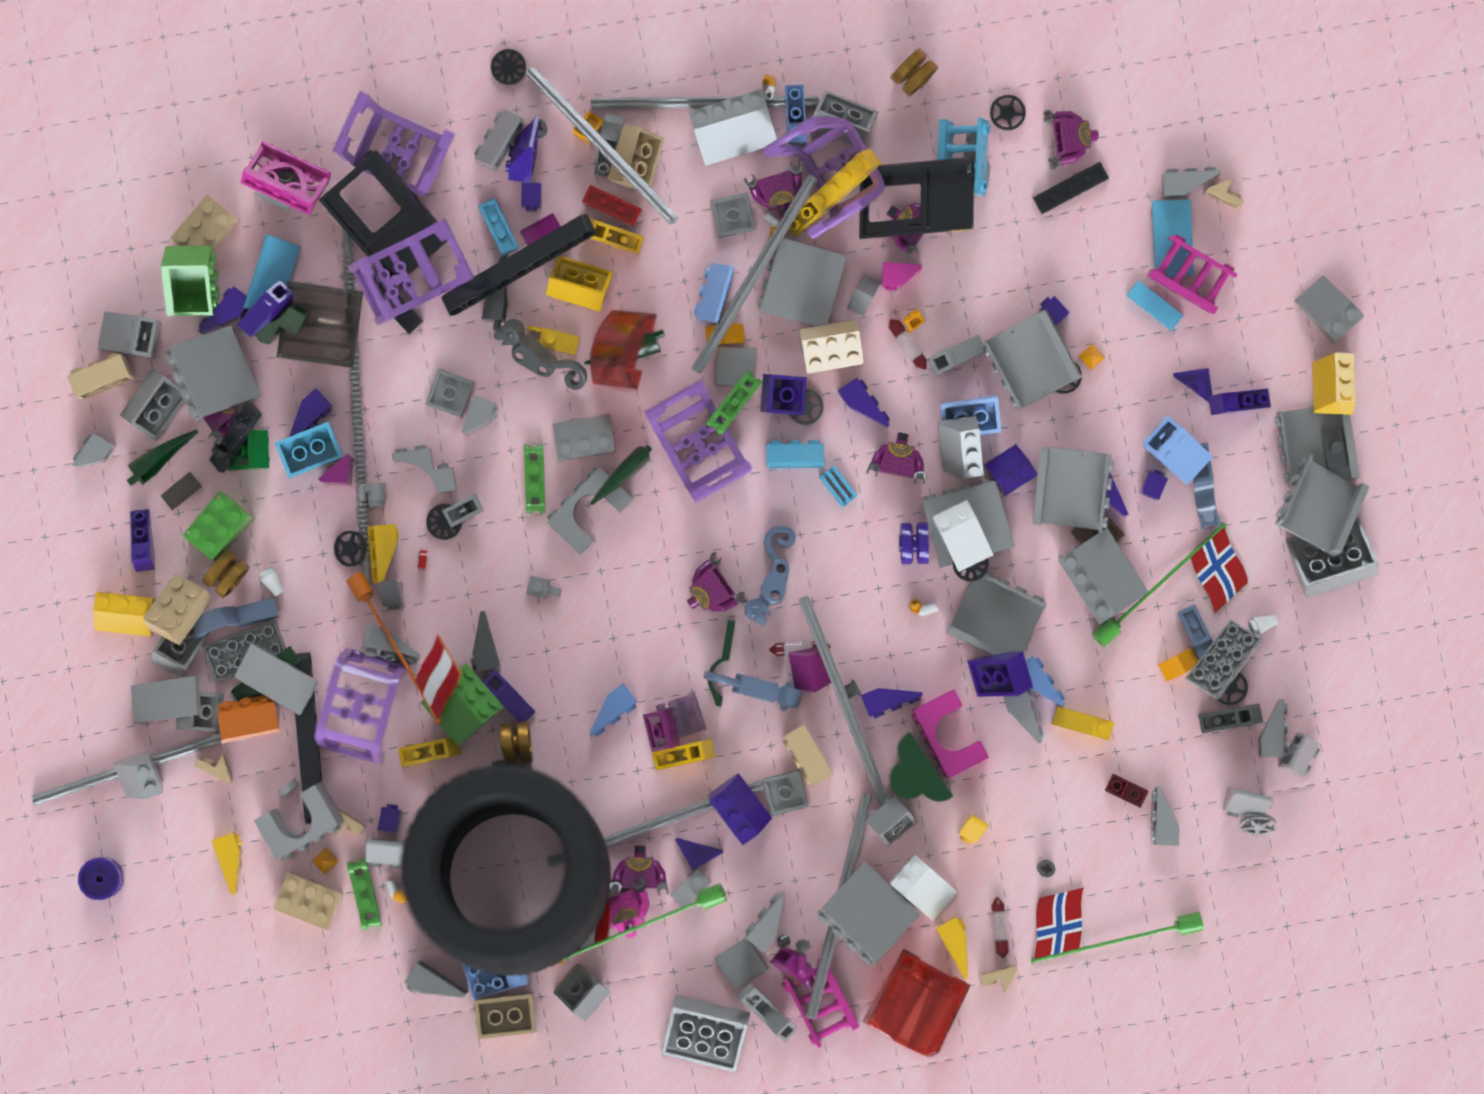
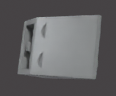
[97,311,161,359]
[745,891,785,953]

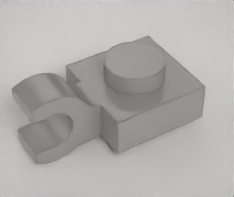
[526,576,561,599]

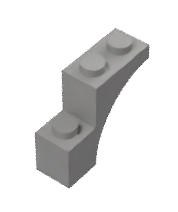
[392,445,457,494]

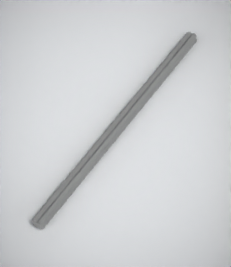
[526,67,679,224]
[591,96,819,109]
[692,175,817,373]
[799,596,888,807]
[31,733,222,805]
[547,780,765,867]
[806,794,872,1019]

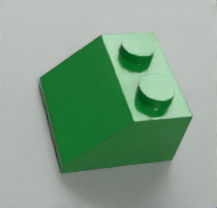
[227,430,270,471]

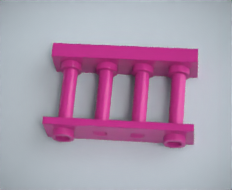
[1146,234,1238,314]
[781,959,859,1048]

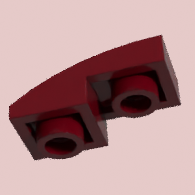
[1105,774,1149,808]

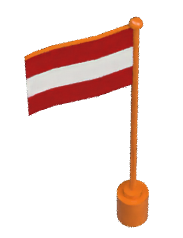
[346,572,462,724]

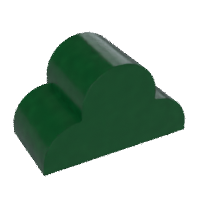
[888,732,953,802]

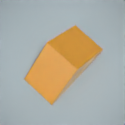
[572,111,603,146]
[705,324,745,345]
[1158,647,1199,682]

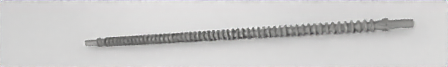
[341,229,371,586]

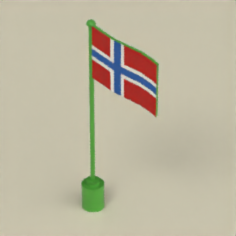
[1091,522,1248,648]
[1031,888,1204,964]

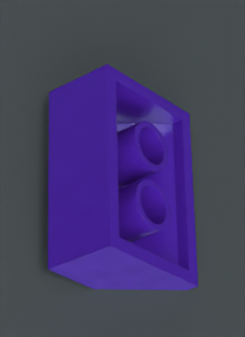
[707,773,772,846]

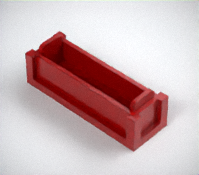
[582,185,642,228]

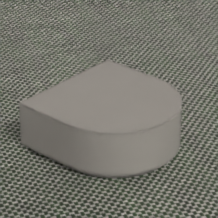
[279,779,299,797]

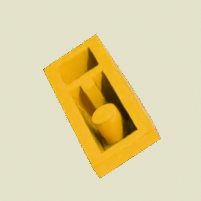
[589,217,644,255]
[367,524,399,584]
[1052,706,1115,741]
[398,737,461,767]
[652,738,716,771]
[958,813,989,844]
[211,832,243,895]
[935,916,968,979]

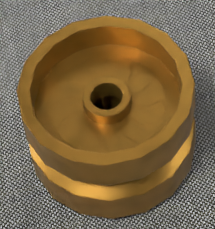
[890,48,939,97]
[202,549,250,599]
[500,721,533,765]

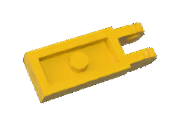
[527,325,580,356]

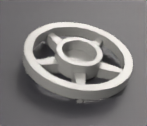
[1240,814,1277,836]

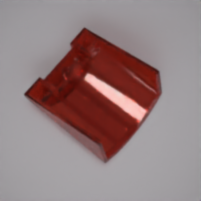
[590,310,657,393]
[862,949,971,1057]

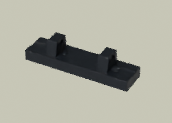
[209,401,262,473]

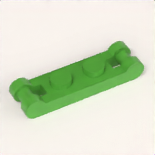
[706,370,763,435]
[524,444,546,514]
[347,858,382,930]

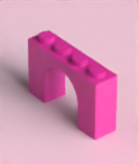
[911,689,989,779]

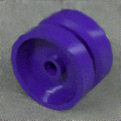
[899,522,929,565]
[78,857,124,900]

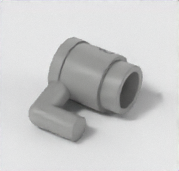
[358,483,386,507]

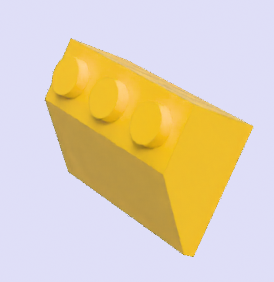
[546,255,614,312]
[1312,353,1356,415]
[93,592,157,637]

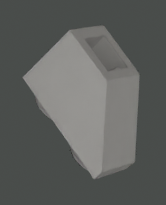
[72,432,116,468]

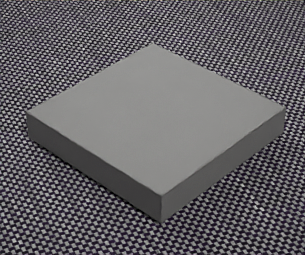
[710,192,756,238]
[716,347,756,387]
[425,369,475,418]
[762,769,809,816]
[714,938,768,991]

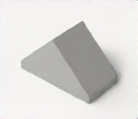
[847,274,881,317]
[442,493,484,528]

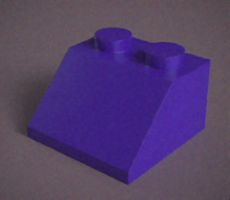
[760,374,807,415]
[984,444,1038,497]

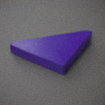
[1173,368,1213,403]
[675,838,723,870]

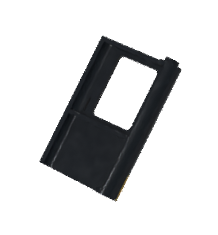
[318,149,448,277]
[859,157,974,239]

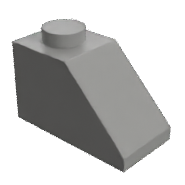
[670,868,711,907]

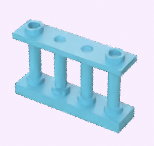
[937,118,990,197]

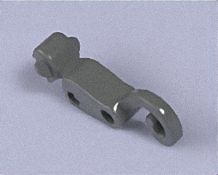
[493,319,587,390]

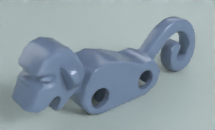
[745,526,796,627]
[703,671,802,711]

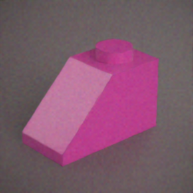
[881,262,922,291]

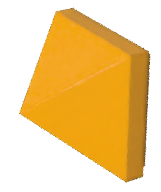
[902,309,925,333]
[1078,344,1105,370]
[312,848,339,875]

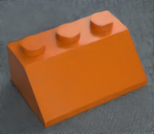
[217,694,280,743]

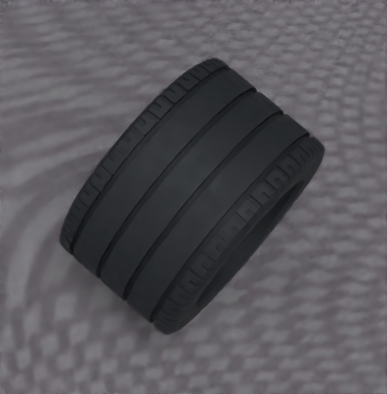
[400,764,611,976]

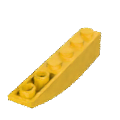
[789,149,882,237]

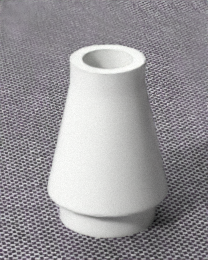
[259,566,284,596]
[1248,614,1278,636]

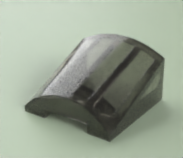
[276,281,363,368]

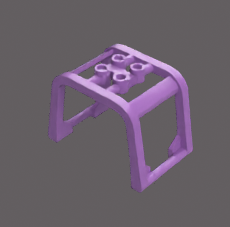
[332,91,455,197]
[763,116,885,239]
[348,219,475,325]
[644,379,753,503]
[315,648,409,765]

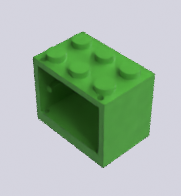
[161,246,220,316]
[182,491,255,561]
[420,663,504,746]

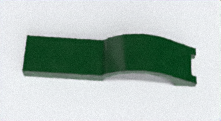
[708,620,736,707]

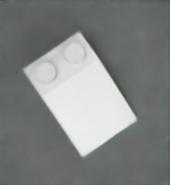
[933,500,993,572]
[889,854,958,921]

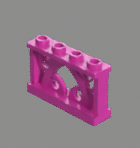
[240,141,332,215]

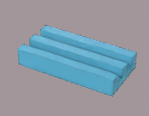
[819,465,857,507]

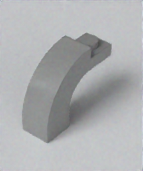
[737,983,798,1042]

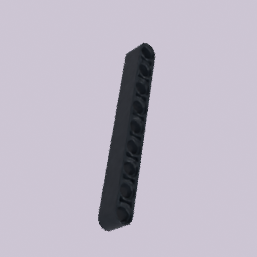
[441,214,596,316]
[295,652,322,824]

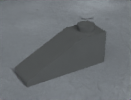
[378,581,404,610]
[470,611,501,673]
[1198,703,1263,733]

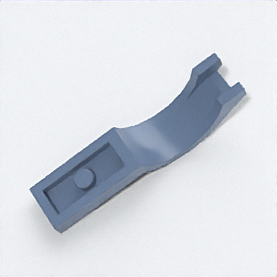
[1193,443,1221,529]
[193,598,279,639]
[1177,604,1233,683]

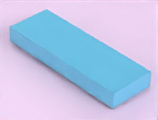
[478,198,520,257]
[1126,280,1183,331]

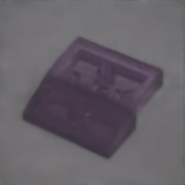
[655,693,706,738]

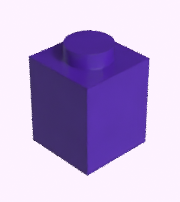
[521,183,542,212]
[1039,296,1070,326]
[1140,470,1168,501]
[377,804,402,833]

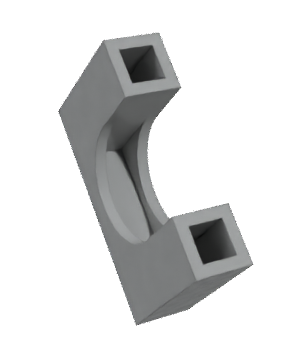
[547,467,633,555]
[254,782,345,861]

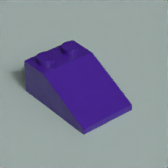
[505,117,539,183]
[967,652,1033,697]

